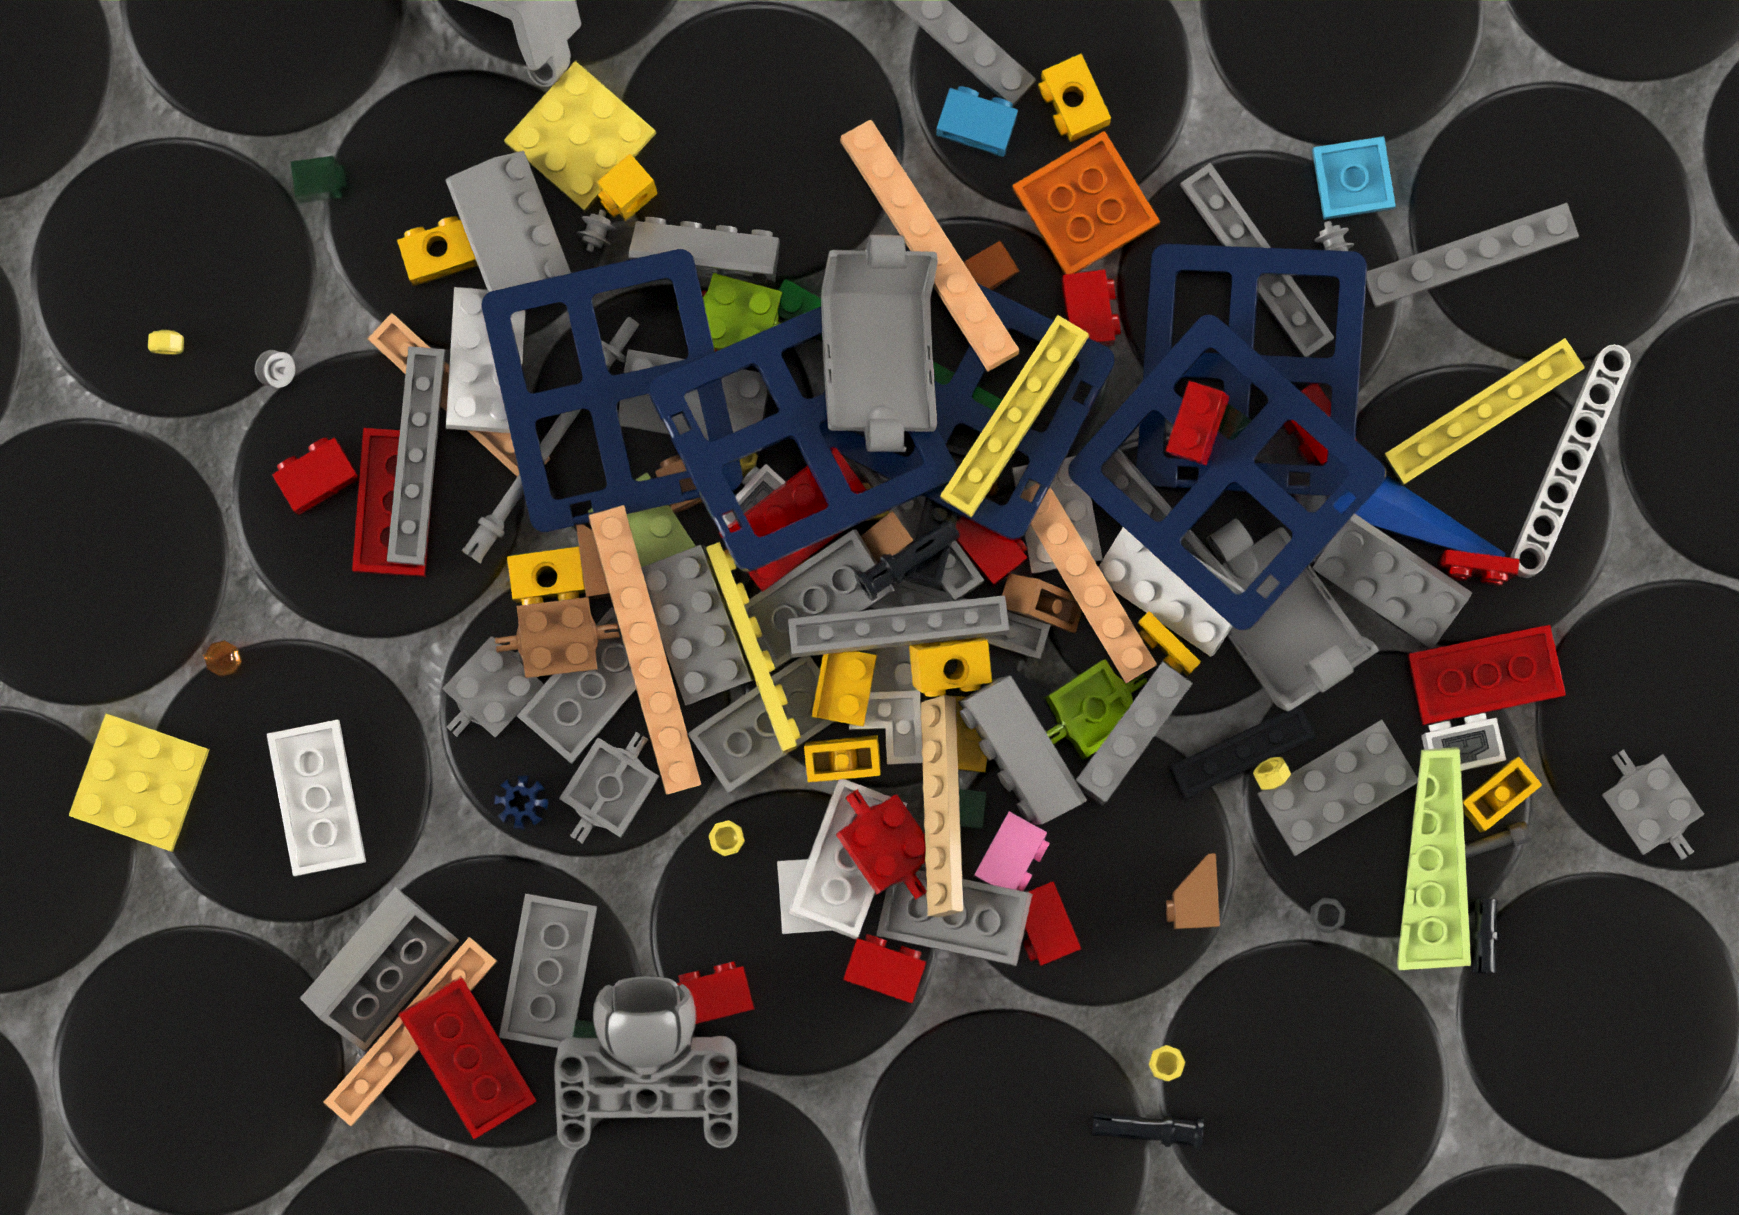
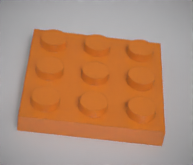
[1012,131,1160,275]

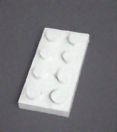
[446,287,525,433]
[1098,527,1245,657]
[267,720,366,876]
[788,779,907,939]

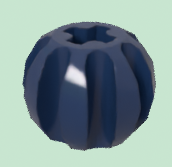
[494,775,548,829]

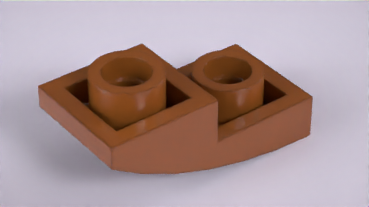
[963,241,1020,290]

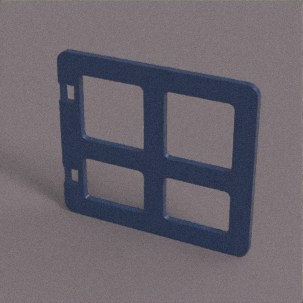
[1136,244,1367,496]
[481,249,743,532]
[819,283,1115,540]
[648,306,957,572]
[1068,315,1386,630]

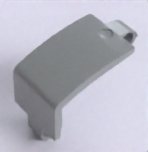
[457,0,581,87]
[821,235,938,452]
[1206,518,1379,711]

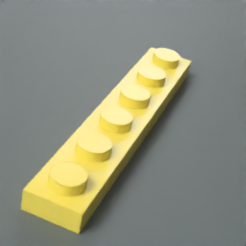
[940,315,1089,518]
[1383,338,1585,485]
[706,542,801,754]

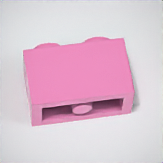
[974,812,1050,891]

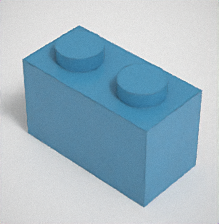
[936,86,1018,157]

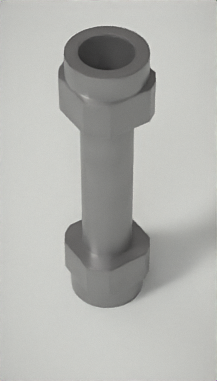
[1465,821,1532,860]

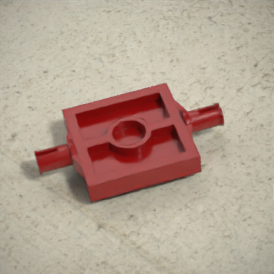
[836,789,927,900]

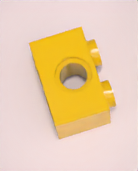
[1038,54,1111,142]
[597,154,658,221]
[397,216,478,286]
[507,546,586,605]
[909,637,992,697]
[804,735,881,783]
[1462,757,1542,833]

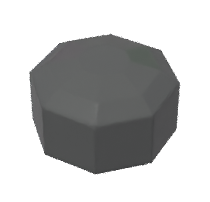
[1309,898,1346,933]

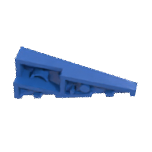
[1333,475,1505,557]

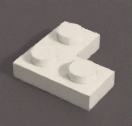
[849,690,923,765]

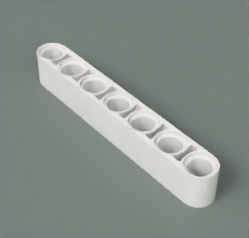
[1510,344,1631,578]

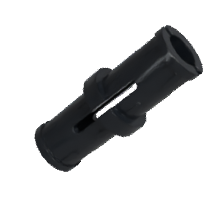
[1471,899,1500,974]

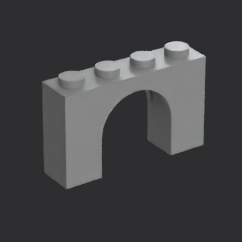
[1076,662,1192,806]

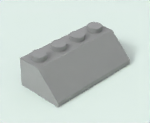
[446,151,571,292]
[629,217,780,286]
[618,349,769,441]
[959,676,1087,825]
[300,887,459,1052]

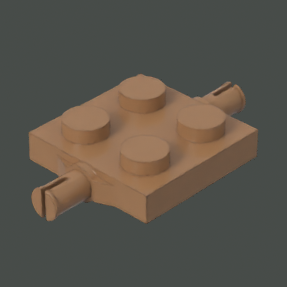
[495,597,620,678]

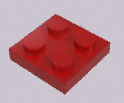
[1437,549,1520,585]

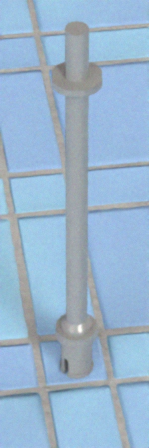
[461,317,640,564]

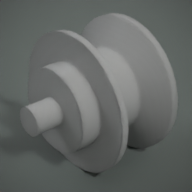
[576,210,616,252]
[1314,221,1354,251]
[255,350,295,388]

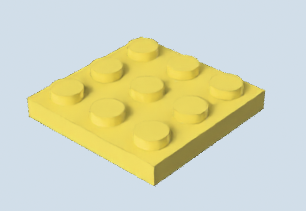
[504,61,656,212]
[68,714,209,852]

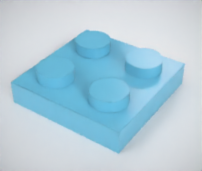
[1312,137,1396,220]

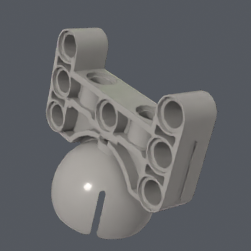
[555,976,738,1149]

